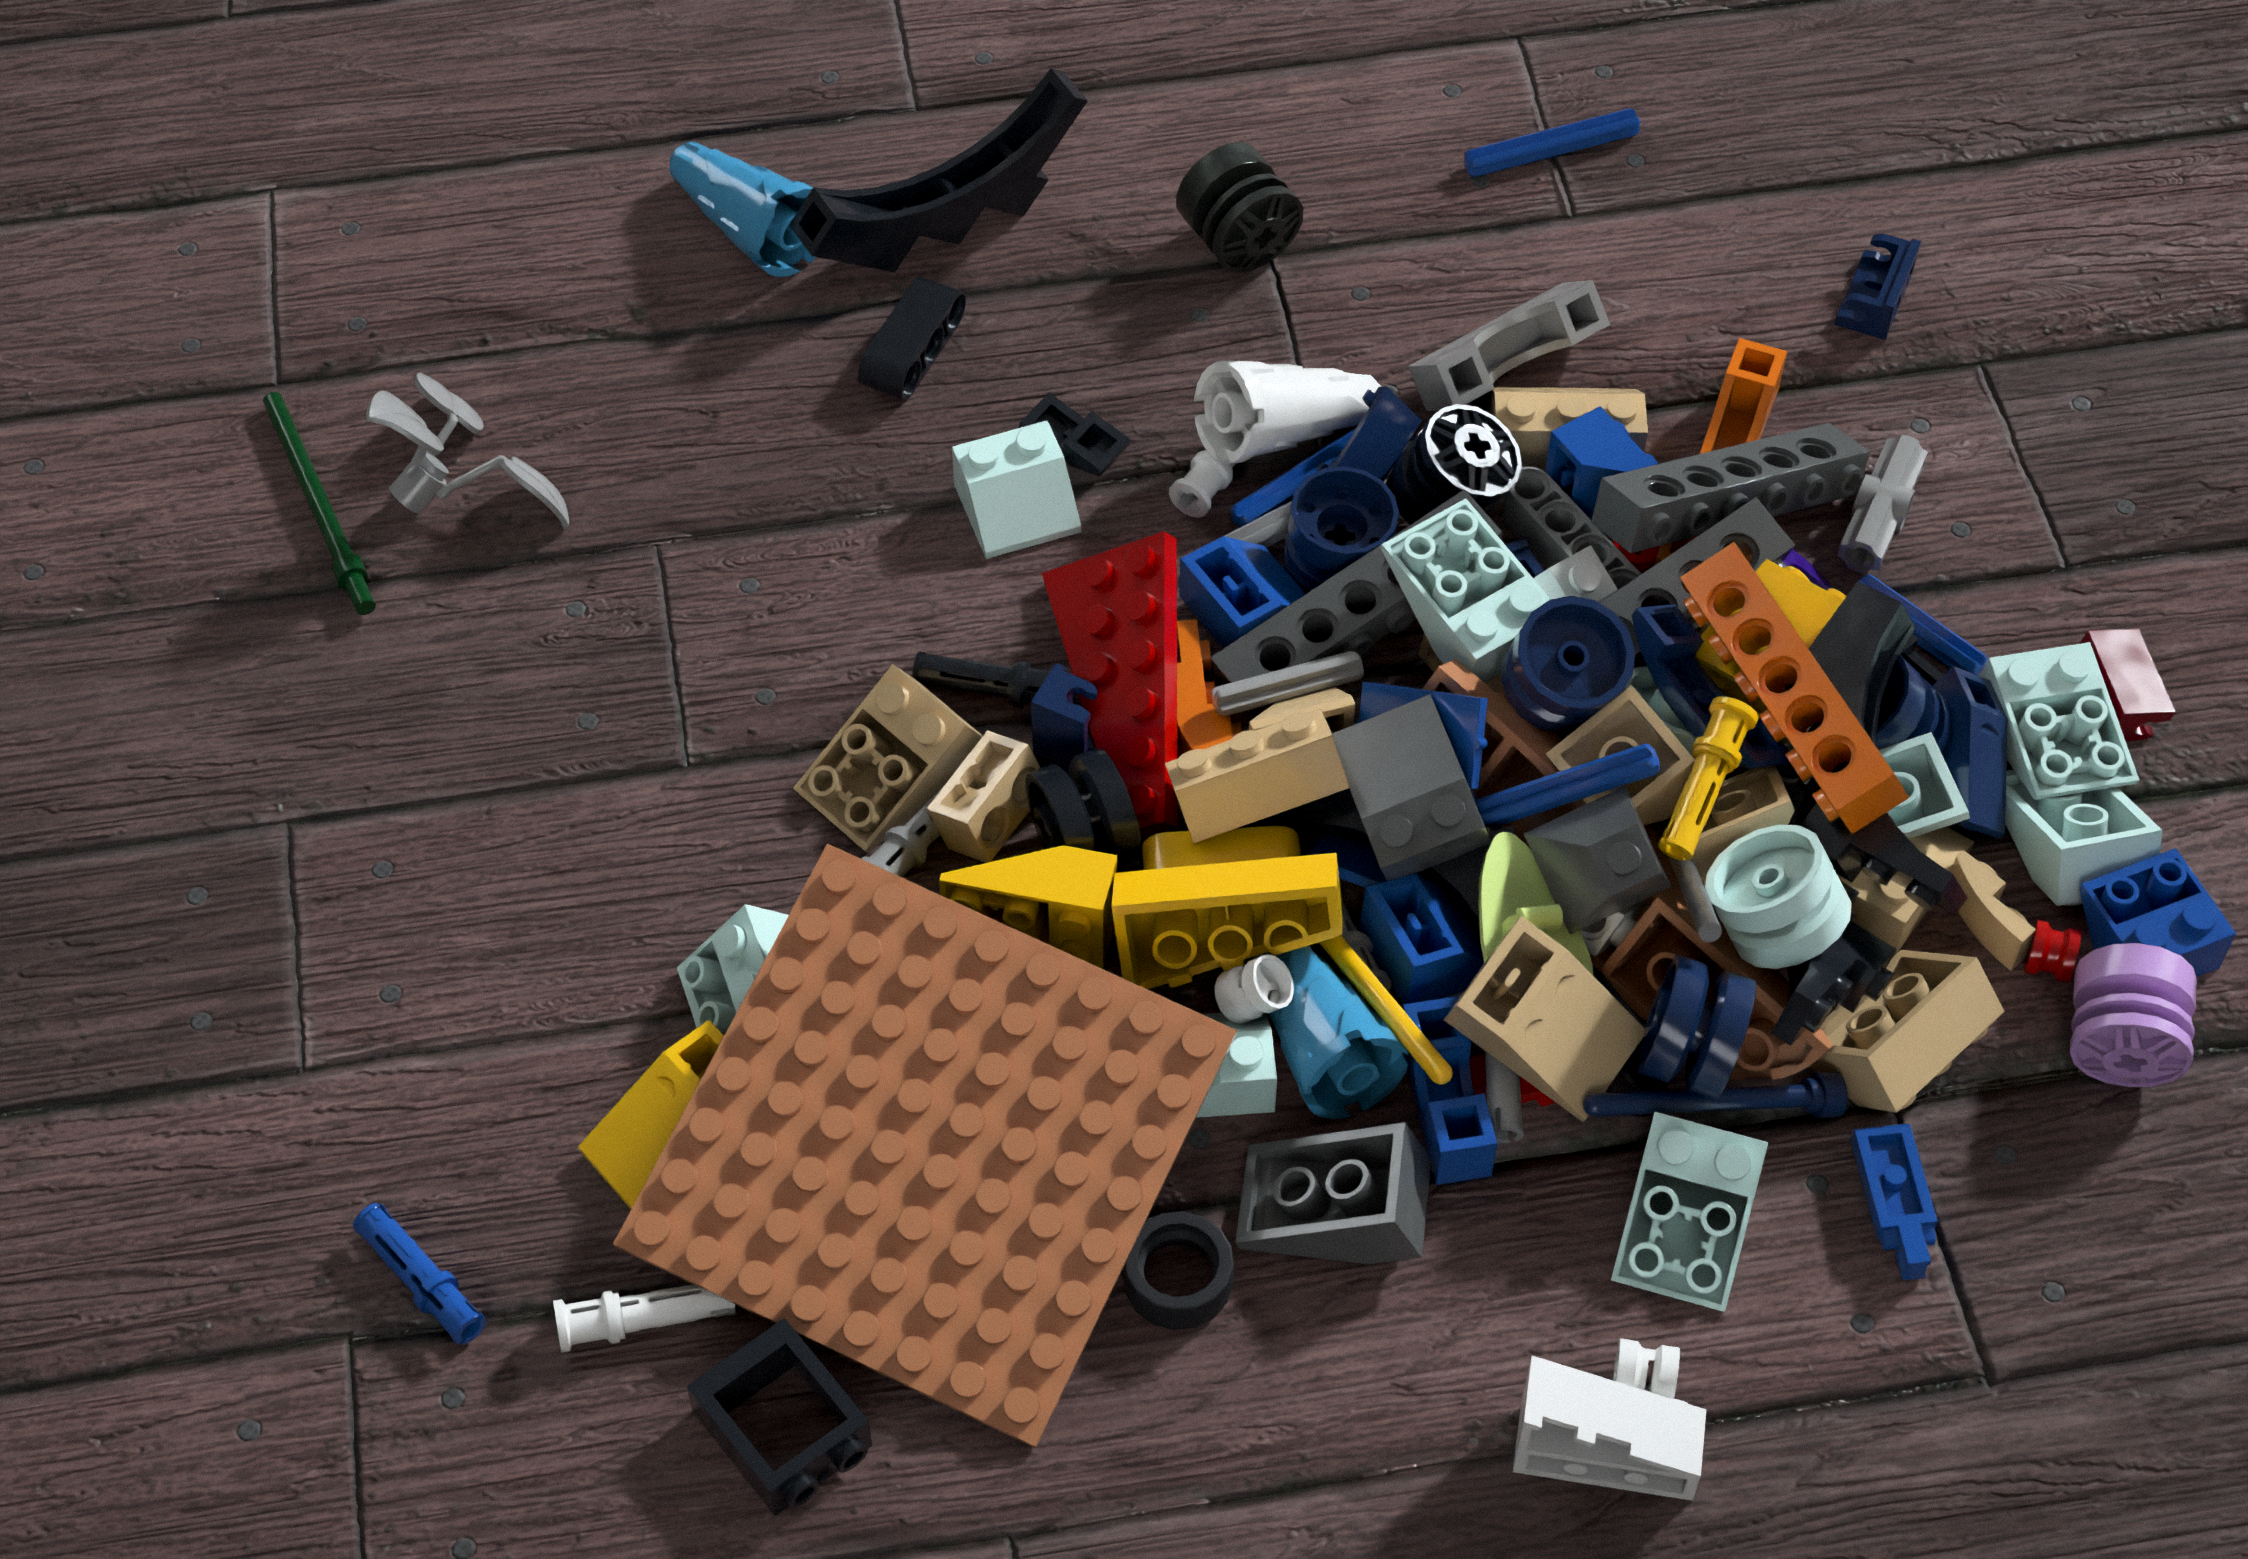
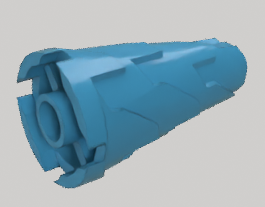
[669,141,816,277]
[1251,945,1409,1119]

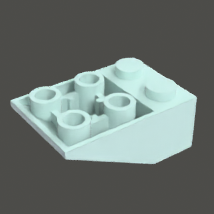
[1381,499,1551,683]
[1981,642,2139,800]
[1611,1112,1769,1312]

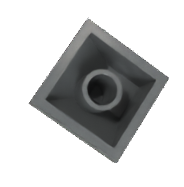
[1524,786,1672,934]

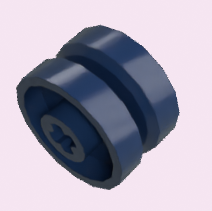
[1501,596,1635,734]
[1638,954,1756,1099]

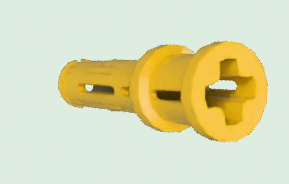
[1658,696,1759,861]

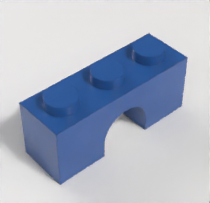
[1403,996,1497,1185]

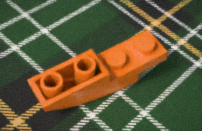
[1177,619,1242,757]

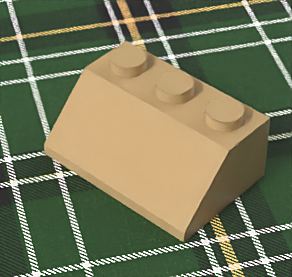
[1488,387,1648,470]
[1165,708,1349,843]
[1810,950,2005,1113]

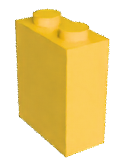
[1694,559,1846,714]

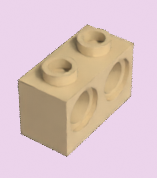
[926,730,1040,863]

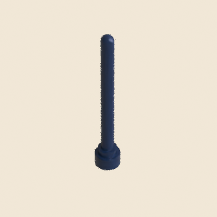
[1583,1072,1847,1118]

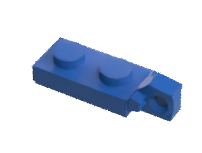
[1850,1124,1938,1281]

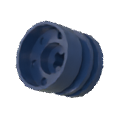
[1283,466,1399,594]
[1875,655,1952,754]

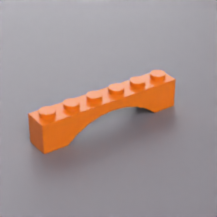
[1654,338,1787,595]

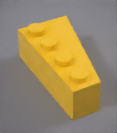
[1111,853,1342,990]

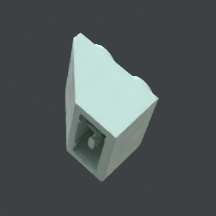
[677,904,789,1035]

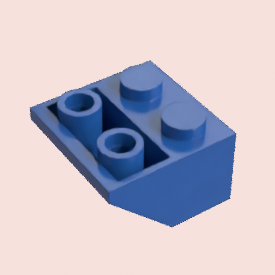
[1545,406,1658,535]
[1179,536,1306,649]
[2079,848,2236,977]
[1358,873,1484,1004]

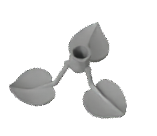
[365,373,569,530]

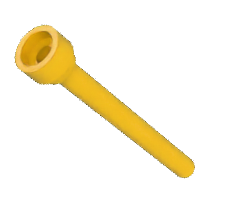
[1315,935,1453,1085]

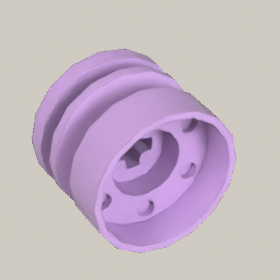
[2070,943,2197,1087]

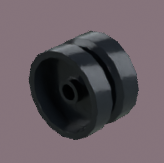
[1025,748,1142,867]

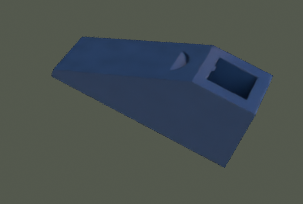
[1932,666,2008,839]

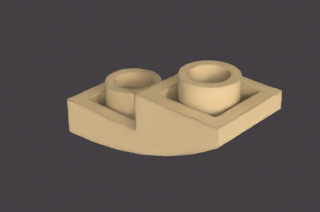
[1950,850,2036,971]

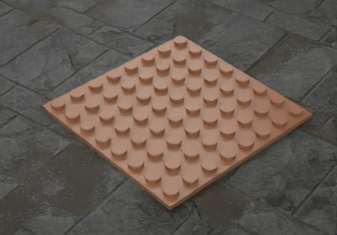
[613,844,1237,1449]

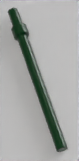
[263,392,376,615]

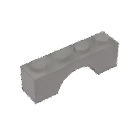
[1408,280,1610,411]

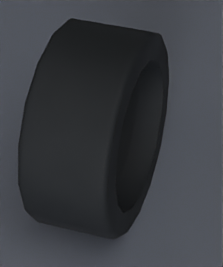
[1123,1211,1234,1330]

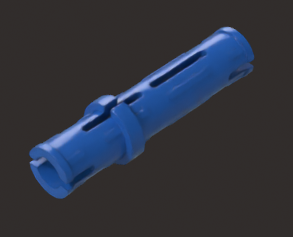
[353,1203,486,1345]

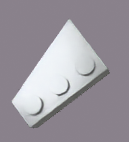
[1513,1356,1706,1501]

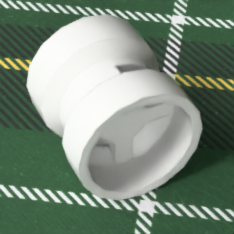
[1214,954,1294,1024]
[1613,1338,1680,1399]

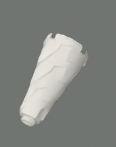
[1194,360,1381,464]

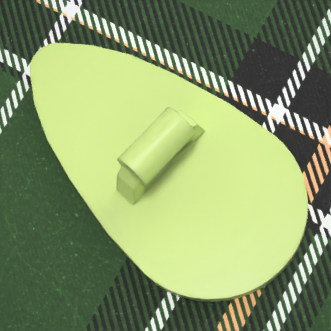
[1478,832,1593,975]

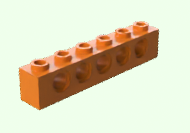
[1680,542,1909,834]

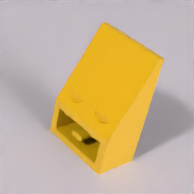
[939,845,1117,969]
[578,1020,724,1209]

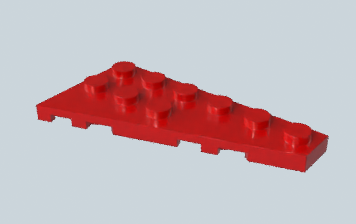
[1041,531,1178,838]

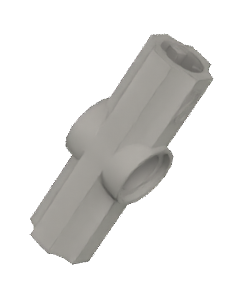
[1837,434,1928,574]

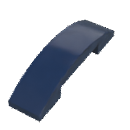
[1632,604,1789,769]

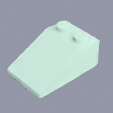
[2005,770,2162,906]

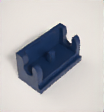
[1834,234,1921,340]
[1316,387,1422,482]
[1031,663,1097,774]

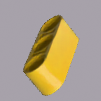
[1142,826,1301,870]

